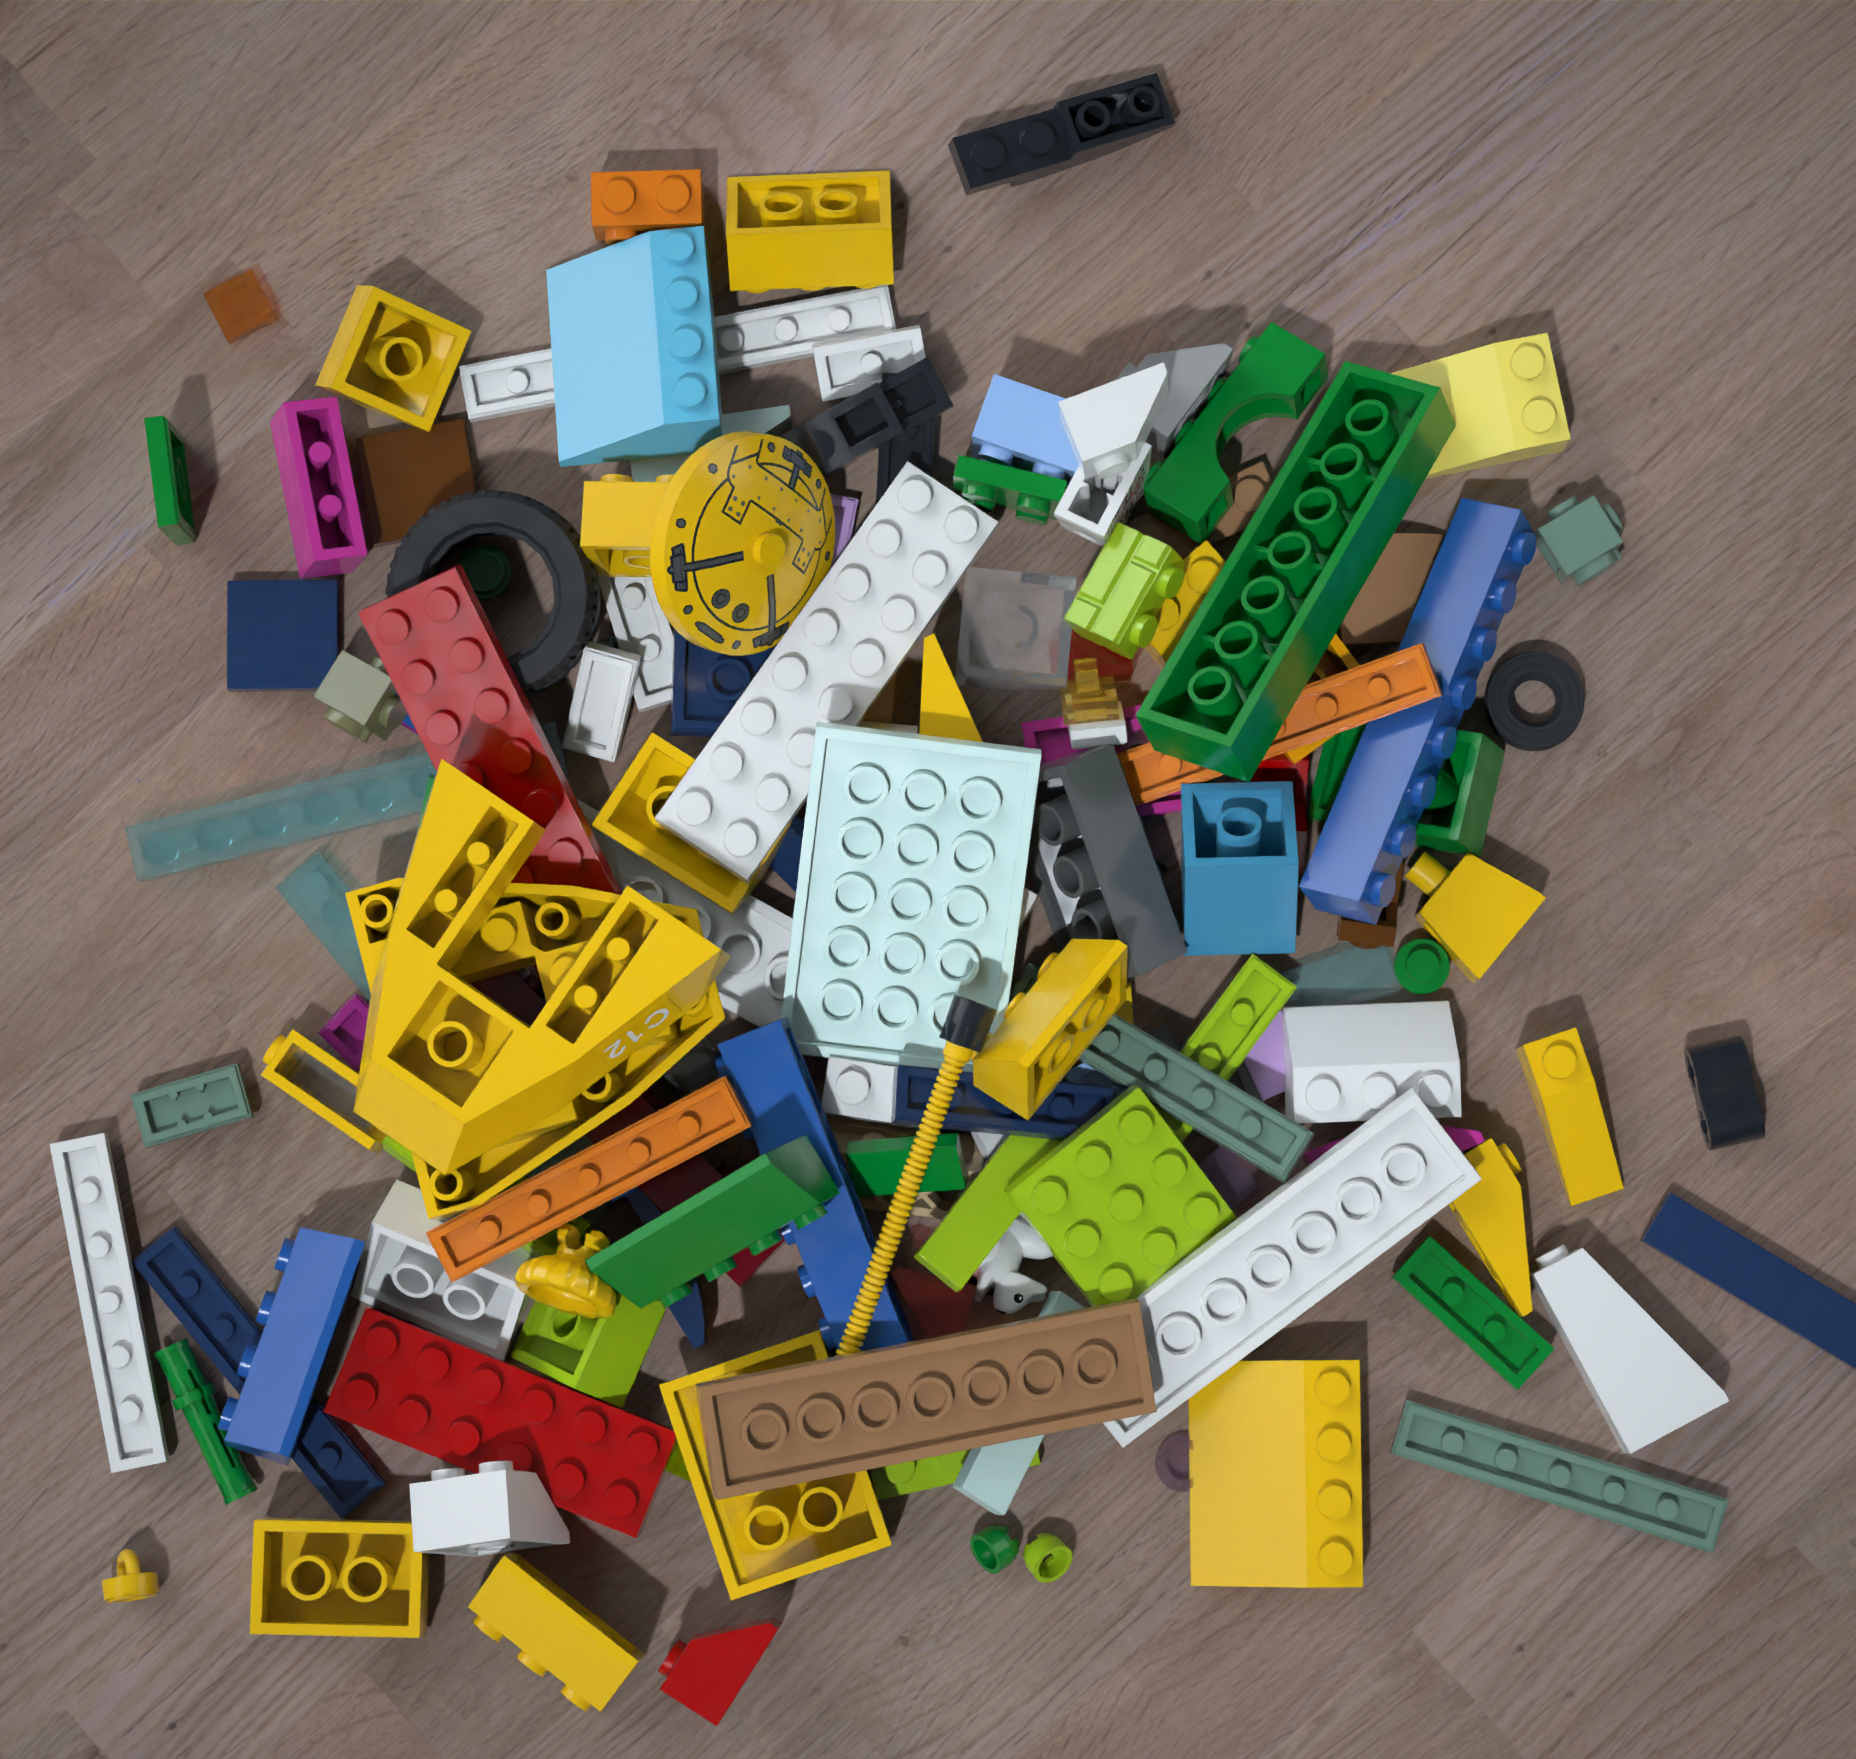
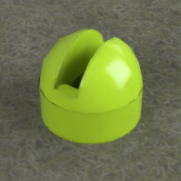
[1022,1533,1073,1583]

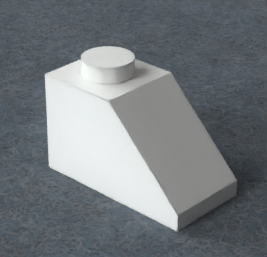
[1058,362,1169,479]

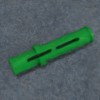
[154,1338,258,1505]

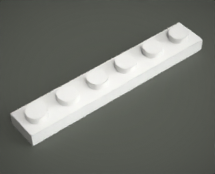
[50,1133,170,1473]

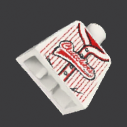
[1054,442,1152,547]

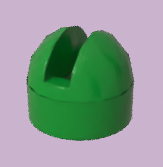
[970,1524,1019,1574]

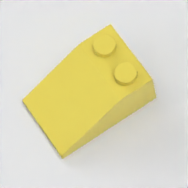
[1391,332,1571,479]

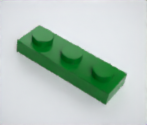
[1391,1236,1555,1390]

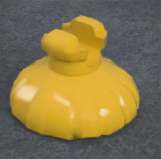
[515,1224,616,1319]

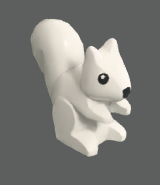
[972,1213,1053,1315]

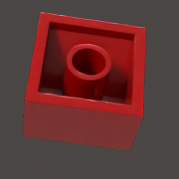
[658,1617,782,1726]

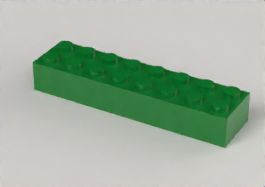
[1135,361,1456,782]

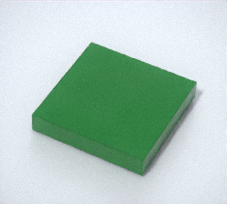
[144,415,197,545]

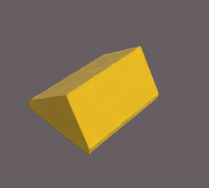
[592,732,792,915]

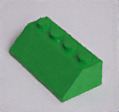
[585,1134,840,1309]

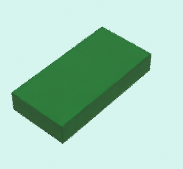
[846,1133,968,1197]

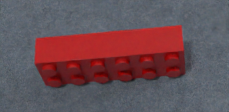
[323,1307,678,1538]

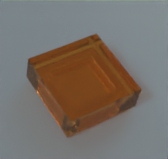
[203,269,278,345]

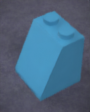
[1181,781,1298,956]

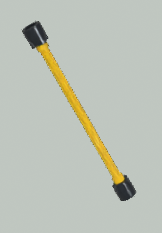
[835,995,997,1357]

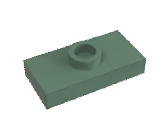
[130,1063,255,1148]

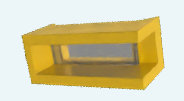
[261,1029,387,1154]

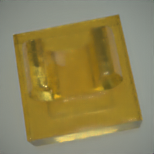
[1059,657,1119,725]

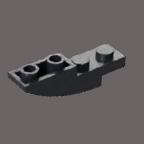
[948,73,1175,195]
[781,357,954,479]

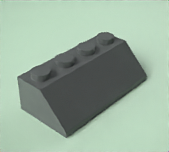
[1027,744,1188,978]

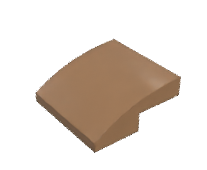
[1339,533,1443,647]

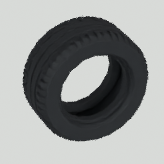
[385,490,602,697]

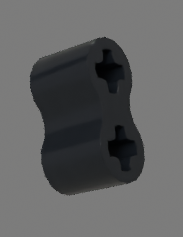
[1684,1036,1765,1151]

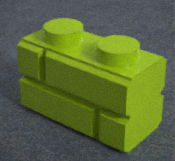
[1064,523,1185,659]

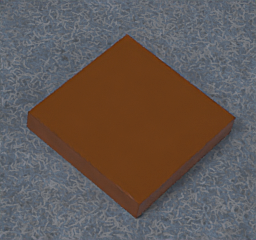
[355,419,477,548]

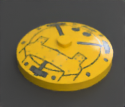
[650,431,835,656]

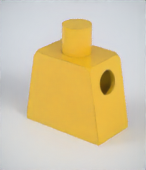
[1404,851,1546,983]

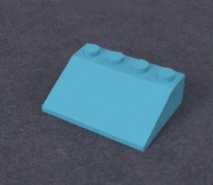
[546,226,724,467]

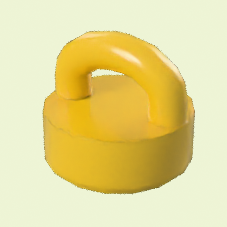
[102,1549,160,1604]

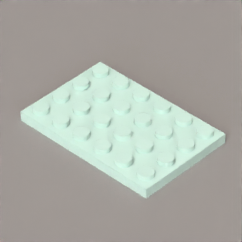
[781,722,1042,1072]

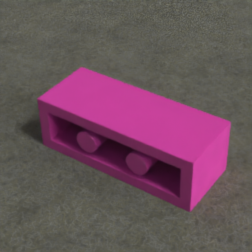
[270,397,368,579]

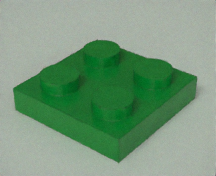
[953,455,1067,525]

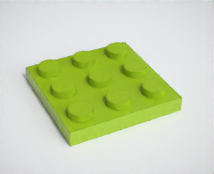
[1004,1084,1236,1306]

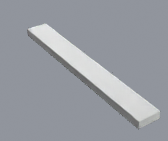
[459,285,896,423]

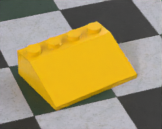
[659,1330,892,1601]
[1188,1360,1363,1588]

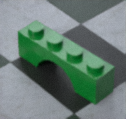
[1143,322,1329,545]

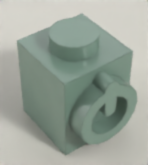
[1535,495,1623,586]

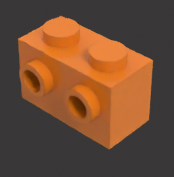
[591,169,705,245]

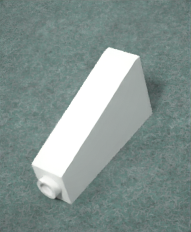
[1529,1244,1729,1454]

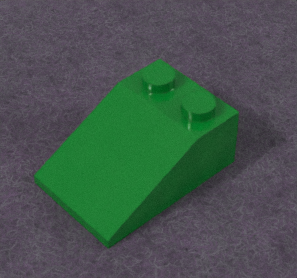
[1306,723,1505,857]

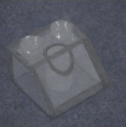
[955,567,1077,690]

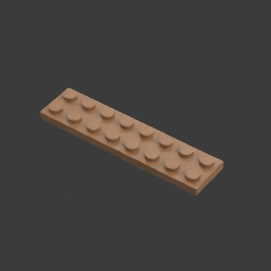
[695,1298,1157,1500]

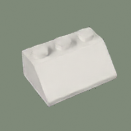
[1282,1000,1462,1124]
[351,1179,536,1360]

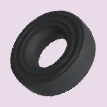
[1484,651,1584,751]

